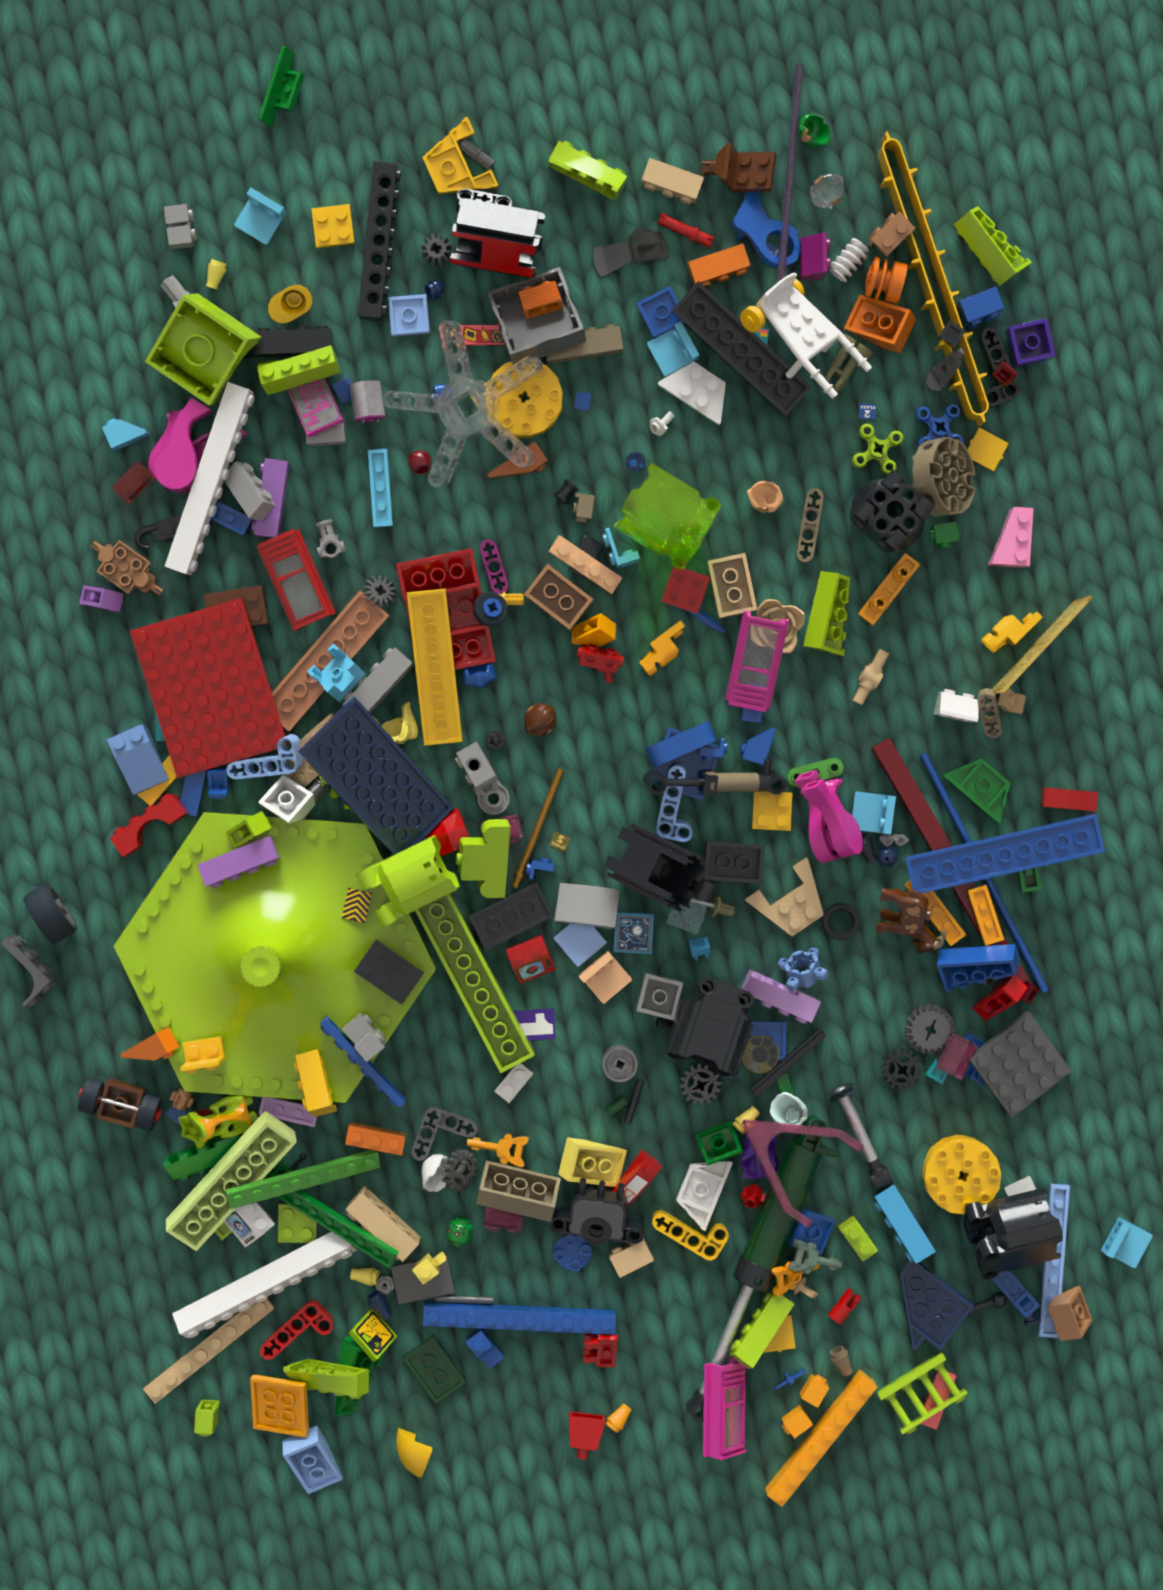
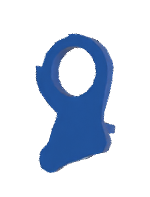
[731,192,801,269]

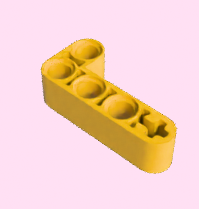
[652,1210,729,1261]

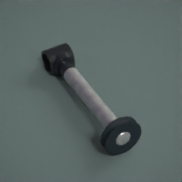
[827,1083,894,1191]

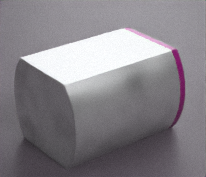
[350,381,385,423]

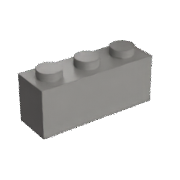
[224,461,276,521]

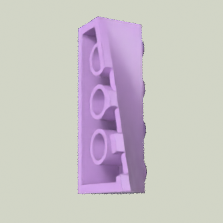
[741,969,821,1024]

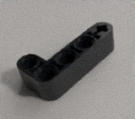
[978,327,1020,409]

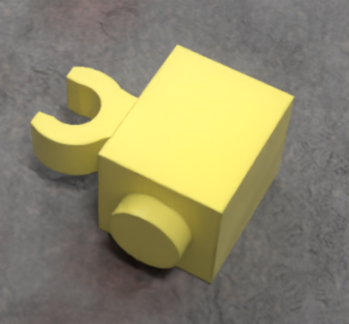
[412,1251,447,1285]

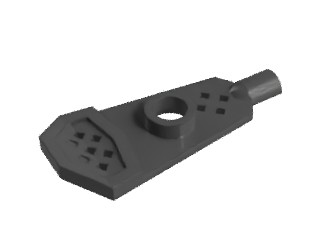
[926,348,965,391]

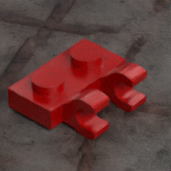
[583,1333,618,1367]

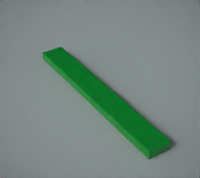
[267,1171,399,1269]

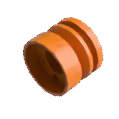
[865,256,908,304]

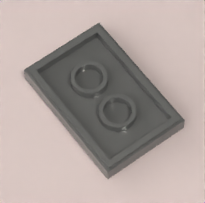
[391,1254,455,1304]

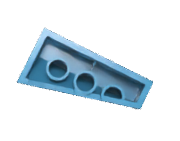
[873,1185,936,1264]

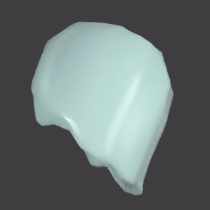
[770,1092,808,1130]

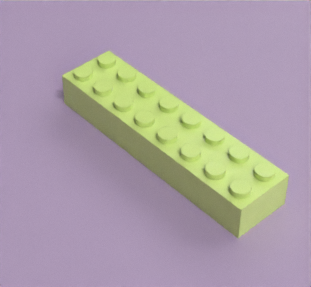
[166,1111,297,1251]

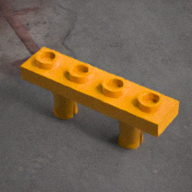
[858,553,920,626]

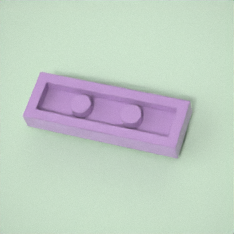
[258,1097,318,1127]

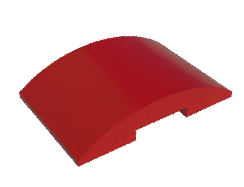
[396,548,496,670]

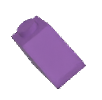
[79,585,124,612]

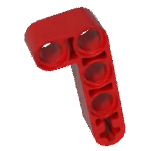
[260,1299,335,1360]

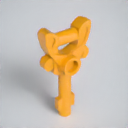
[467,1134,529,1167]
[771,1261,820,1297]

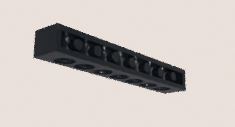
[358,161,401,322]

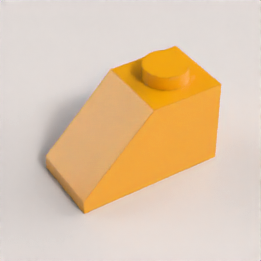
[571,613,616,646]

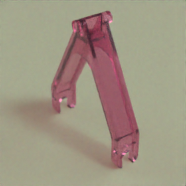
[741,1119,864,1228]

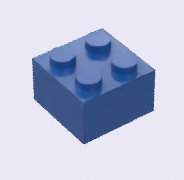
[956,287,1004,330]

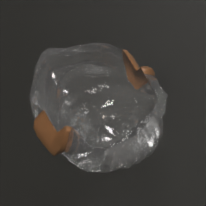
[810,174,844,209]

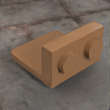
[868,211,915,257]

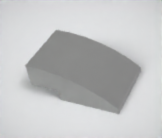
[554,883,620,929]

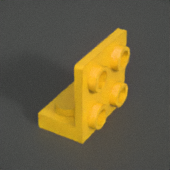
[180,1036,226,1074]

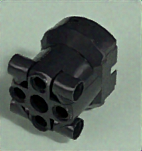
[850,470,934,553]

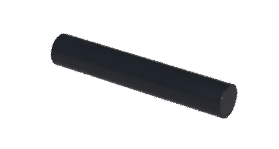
[624,1079,644,1124]

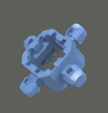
[778,947,829,991]

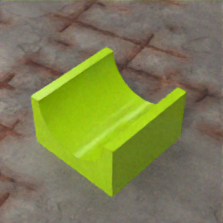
[145,293,262,406]

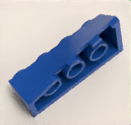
[937,944,1020,993]

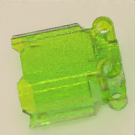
[613,463,721,569]

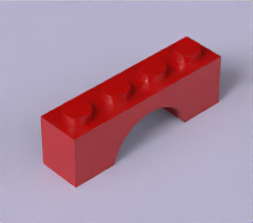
[110,793,189,857]

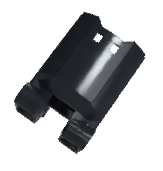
[665,977,754,1078]
[963,1187,1063,1280]

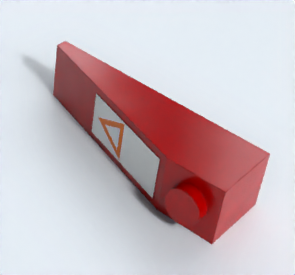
[612,1150,662,1206]

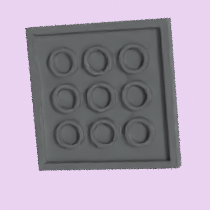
[967,1011,1072,1118]

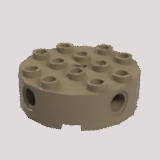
[912,437,975,517]

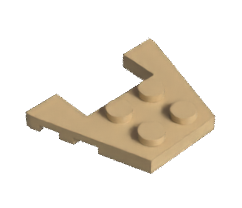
[745,857,824,936]

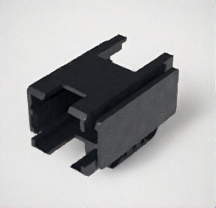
[604,823,717,912]

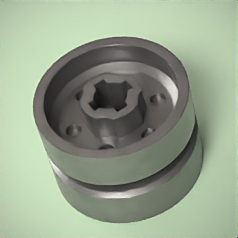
[602,1044,638,1082]

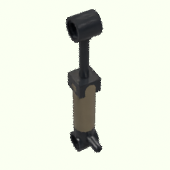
[643,758,787,795]

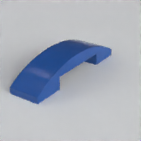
[974,1256,1040,1318]

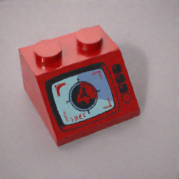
[506,934,556,984]

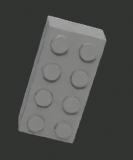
[343,647,415,713]

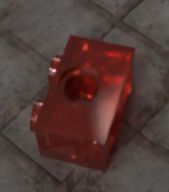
[111,461,155,504]

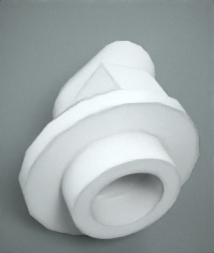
[650,411,675,436]

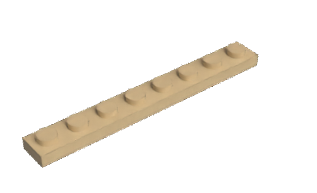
[143,1297,275,1404]

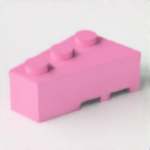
[987,507,1033,568]

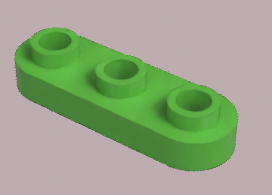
[787,758,844,787]

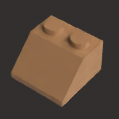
[1048,1286,1092,1341]

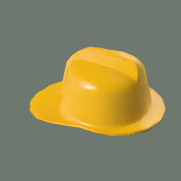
[268,285,312,323]

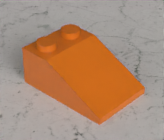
[844,295,916,354]

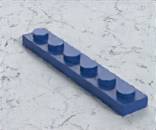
[320,1015,406,1108]

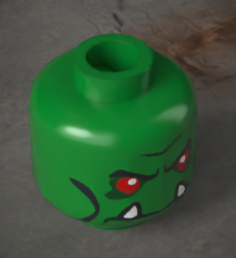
[446,1217,474,1247]

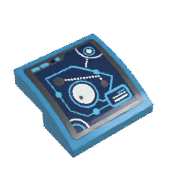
[613,911,654,954]

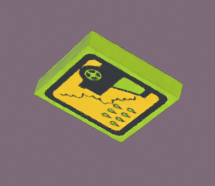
[349,1308,397,1362]

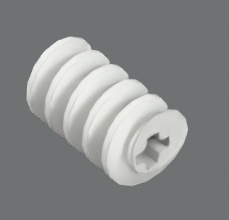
[829,238,869,283]

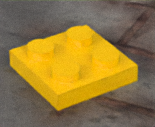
[311,204,355,249]
[752,792,792,831]

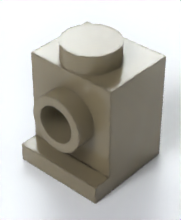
[573,493,595,523]

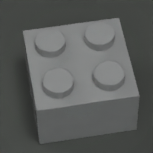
[636,972,683,1020]

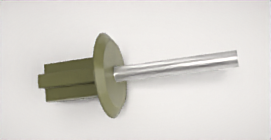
[691,895,735,918]

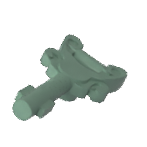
[788,1239,842,1274]

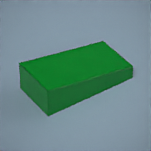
[776,1072,793,1095]

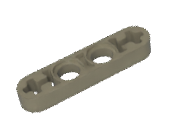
[796,488,824,563]

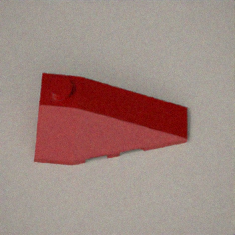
[422,808,470,859]

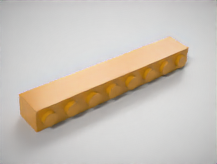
[765,1369,877,1507]

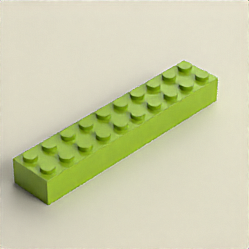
[415,893,535,1073]

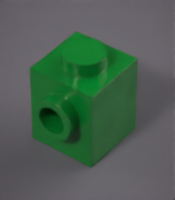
[929,521,960,548]

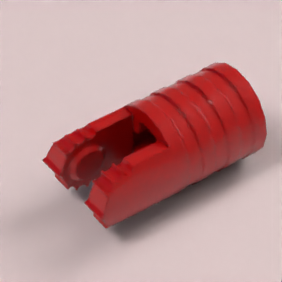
[828,1288,861,1325]

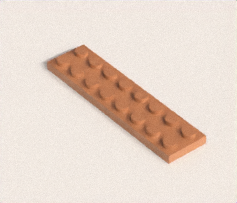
[272,590,390,732]

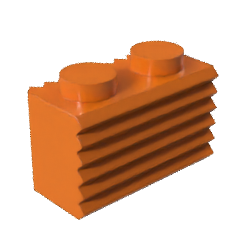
[518,281,563,319]

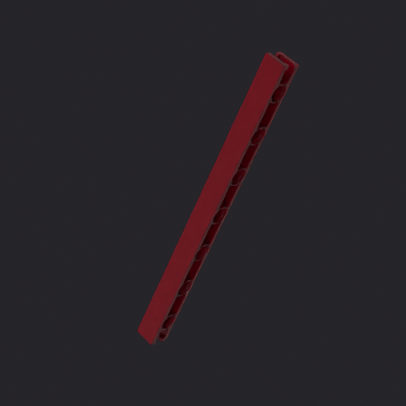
[871,738,1029,982]

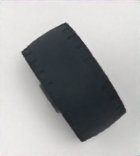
[23,883,78,944]

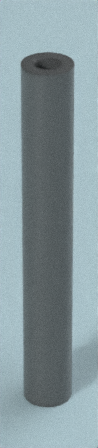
[435,1295,493,1305]

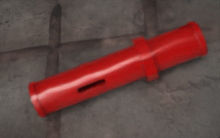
[657,213,715,248]

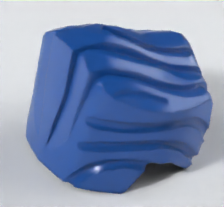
[463,662,497,688]

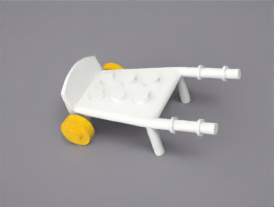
[740,273,872,399]

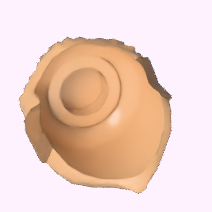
[747,480,784,513]

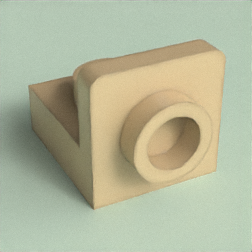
[998,688,1026,714]

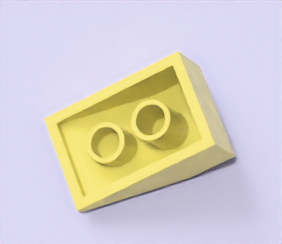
[558,1137,627,1187]

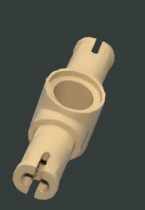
[853,649,889,705]

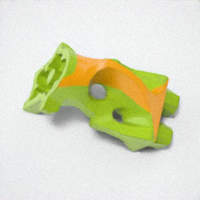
[178,1095,258,1149]

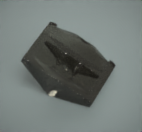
[628,228,669,265]

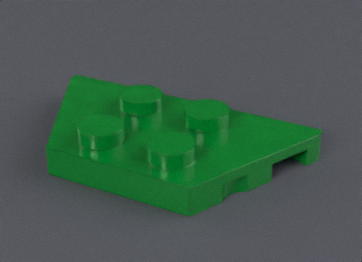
[942,758,1011,824]

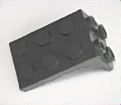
[1,935,58,1008]

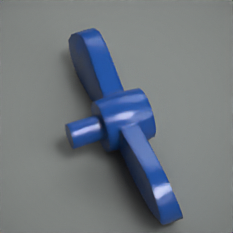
[774,1369,806,1390]

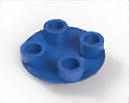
[553,1234,592,1271]

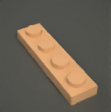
[548,535,622,594]

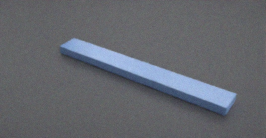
[1038,1184,1070,1338]

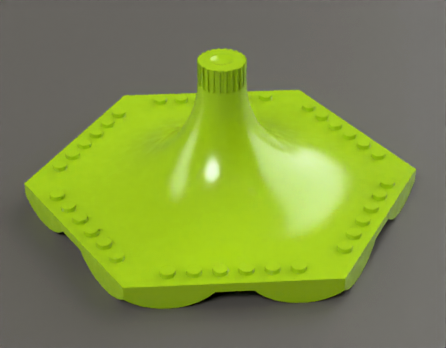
[114,812,437,1103]

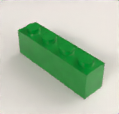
[163,1134,243,1181]

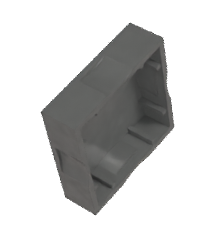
[487,267,586,367]

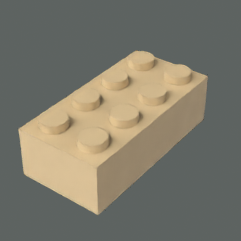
[346,1186,421,1262]

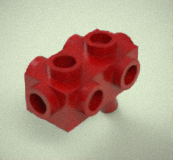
[576,644,624,683]

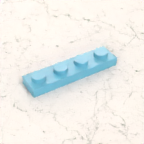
[368,449,393,528]

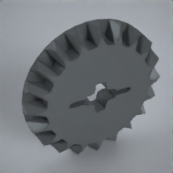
[905,1005,955,1055]

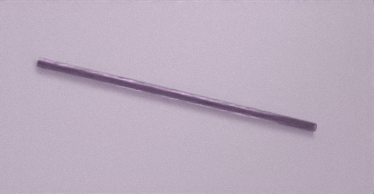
[776,64,804,284]

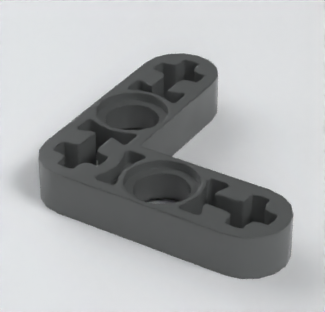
[411,1106,478,1161]

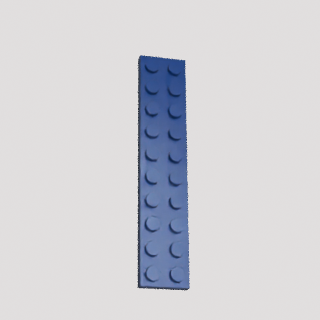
[905,814,1105,893]

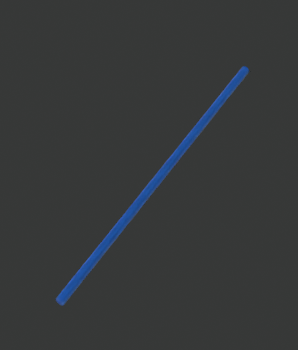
[920,752,1048,993]

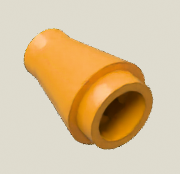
[606,1403,632,1433]

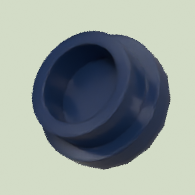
[425,280,445,299]

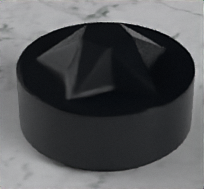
[486,730,506,749]

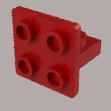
[662,565,710,613]

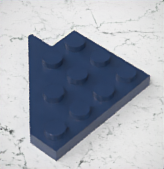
[900,1261,975,1351]

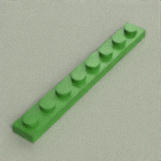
[226,1150,380,1209]

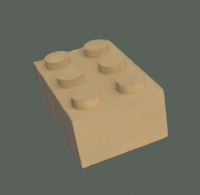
[706,553,757,619]

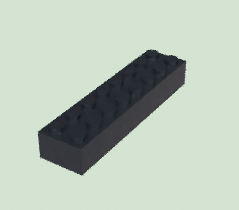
[670,281,812,417]

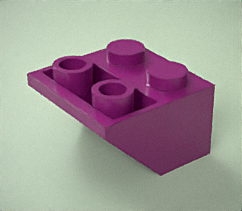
[799,233,831,280]

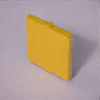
[967,428,1009,471]
[764,1314,796,1352]

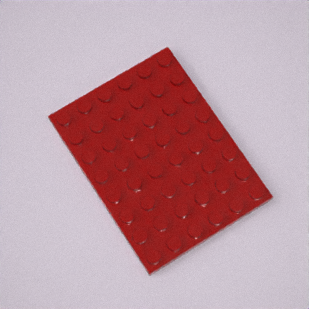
[130,598,288,778]

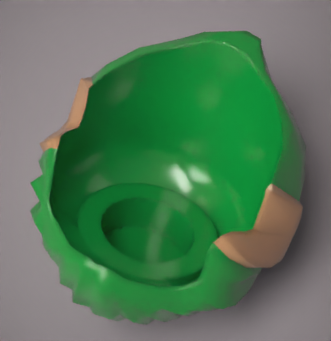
[798,114,830,148]

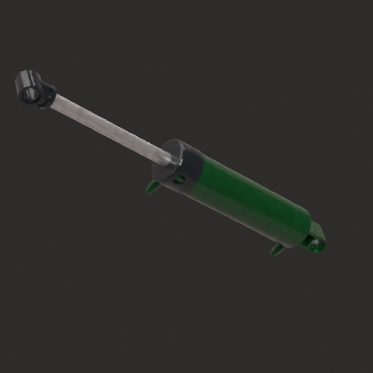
[686,1115,839,1422]

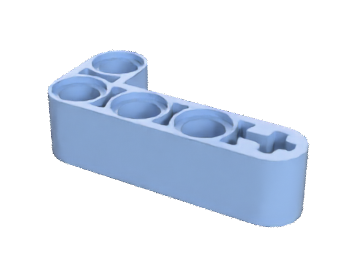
[227,734,303,779]
[656,762,692,842]

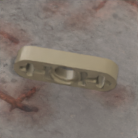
[977,688,1002,738]

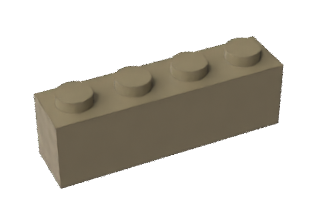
[546,324,623,364]

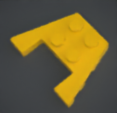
[422,117,499,194]

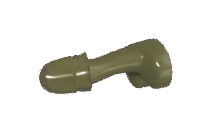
[823,333,873,392]

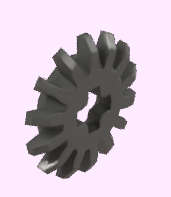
[363,575,397,608]

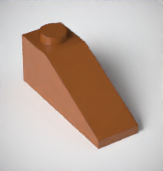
[487,441,548,480]

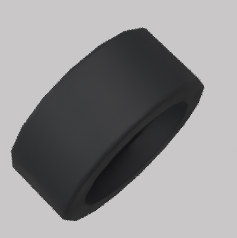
[822,903,860,940]

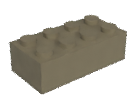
[476,1160,561,1222]

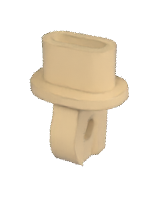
[791,1277,818,1298]

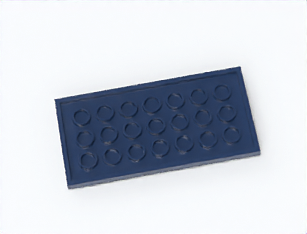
[298,697,454,855]

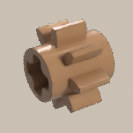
[170,1087,195,1111]

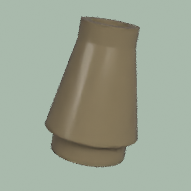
[830,1346,853,1376]

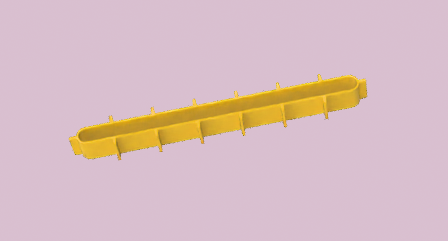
[878,131,989,427]

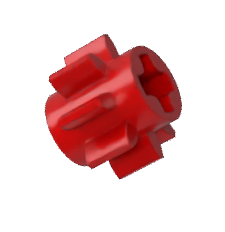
[740,1184,766,1209]

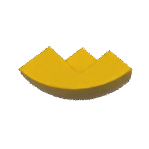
[396,1428,432,1478]

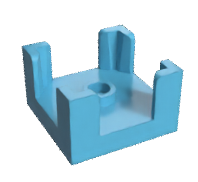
[307,643,365,702]

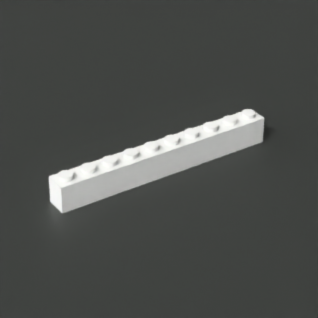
[165,382,254,575]
[172,1232,357,1338]

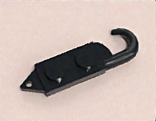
[135,514,182,550]

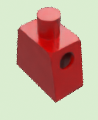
[569,1411,605,1459]

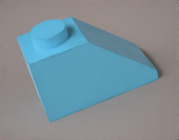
[102,419,150,451]

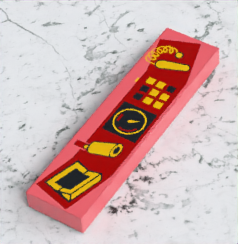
[460,325,505,346]

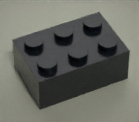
[703,840,765,884]
[354,940,424,1005]

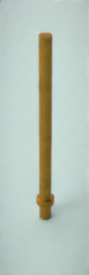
[511,768,564,888]

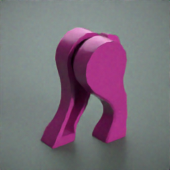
[148,398,248,494]
[794,769,863,863]

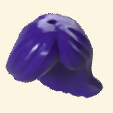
[740,1127,779,1180]

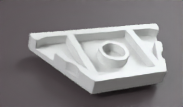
[658,362,726,426]
[676,1160,733,1231]

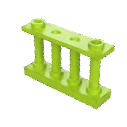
[877,1352,968,1434]

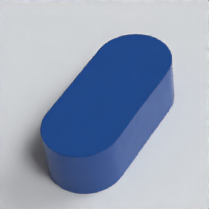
[645,721,717,768]

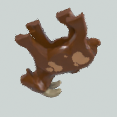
[876,888,946,953]

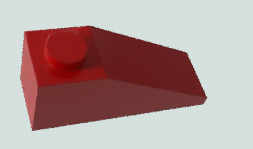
[972,975,1028,1021]

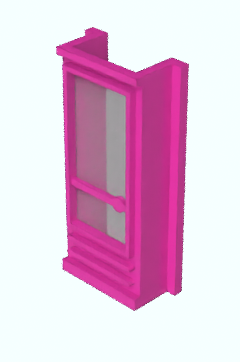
[725,611,789,712]
[703,1357,746,1460]

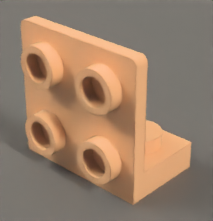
[579,951,632,1004]

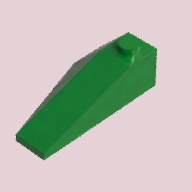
[335,1336,385,1416]

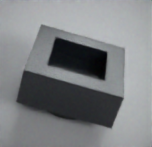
[938,320,966,348]

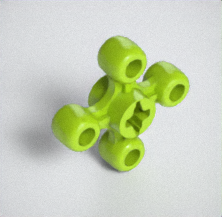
[852,424,904,476]

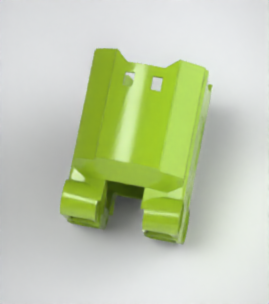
[356,835,460,927]

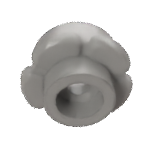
[376,1276,395,1295]

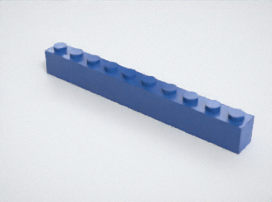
[423,1301,616,1335]

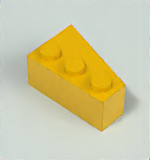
[294,1049,337,1117]

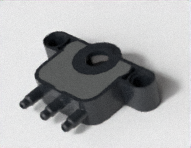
[550,1178,644,1245]

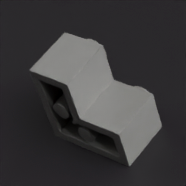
[342,1012,386,1062]

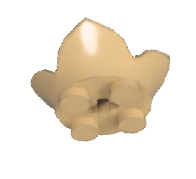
[750,599,805,654]

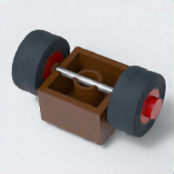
[78,1078,162,1131]

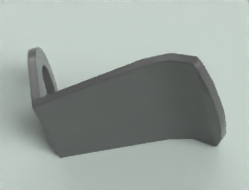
[593,242,641,277]

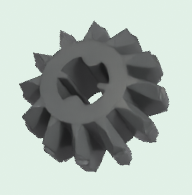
[420,234,453,267]

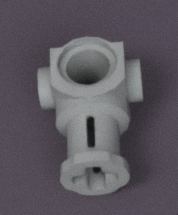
[316,519,346,559]

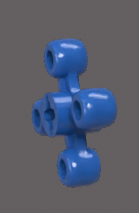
[915,404,963,448]

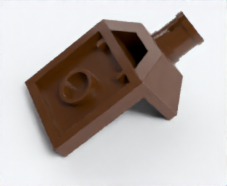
[701,142,777,192]

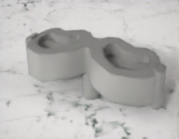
[880,834,909,847]

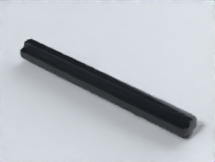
[749,1028,826,1097]

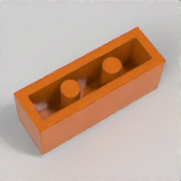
[687,244,750,288]
[345,1122,407,1156]

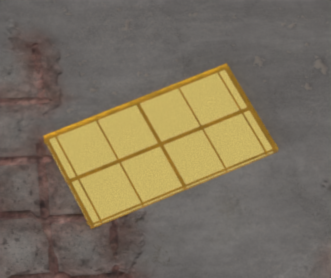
[991,595,1093,694]

